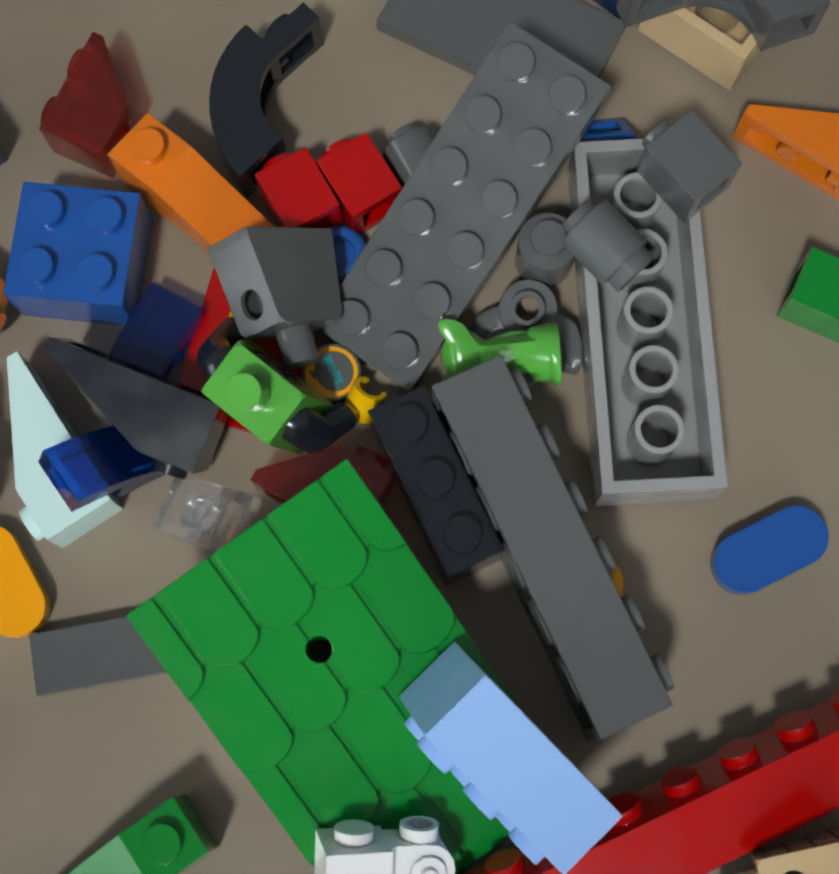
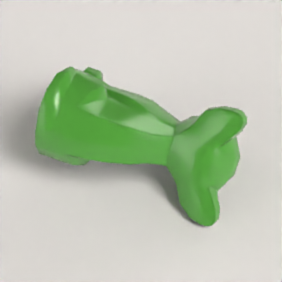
[438,318,562,386]

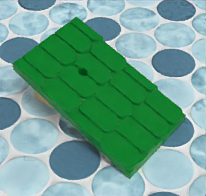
[125,459,520,874]

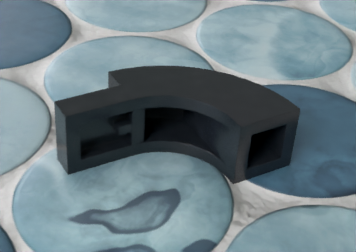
[209,2,323,198]

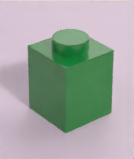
[777,247,839,343]

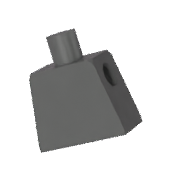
[208,226,342,369]

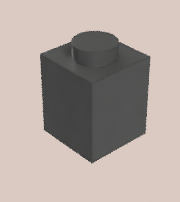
[637,110,742,223]

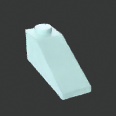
[7,351,123,549]

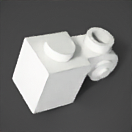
[314,816,456,874]

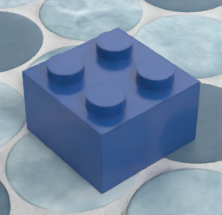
[3,181,154,327]

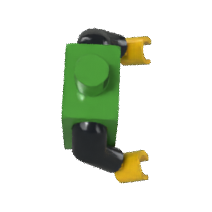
[197,311,387,454]

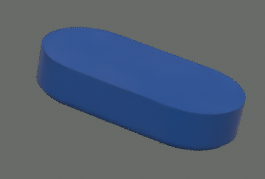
[710,506,829,595]

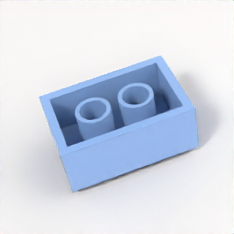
[399,641,623,874]

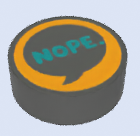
[302,344,362,405]

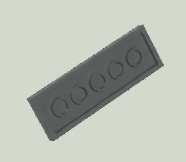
[320,21,613,392]

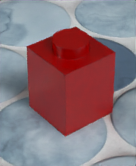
[316,132,402,235]
[255,147,343,228]

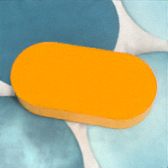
[0,527,51,639]

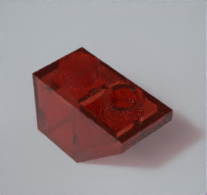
[39,32,136,178]

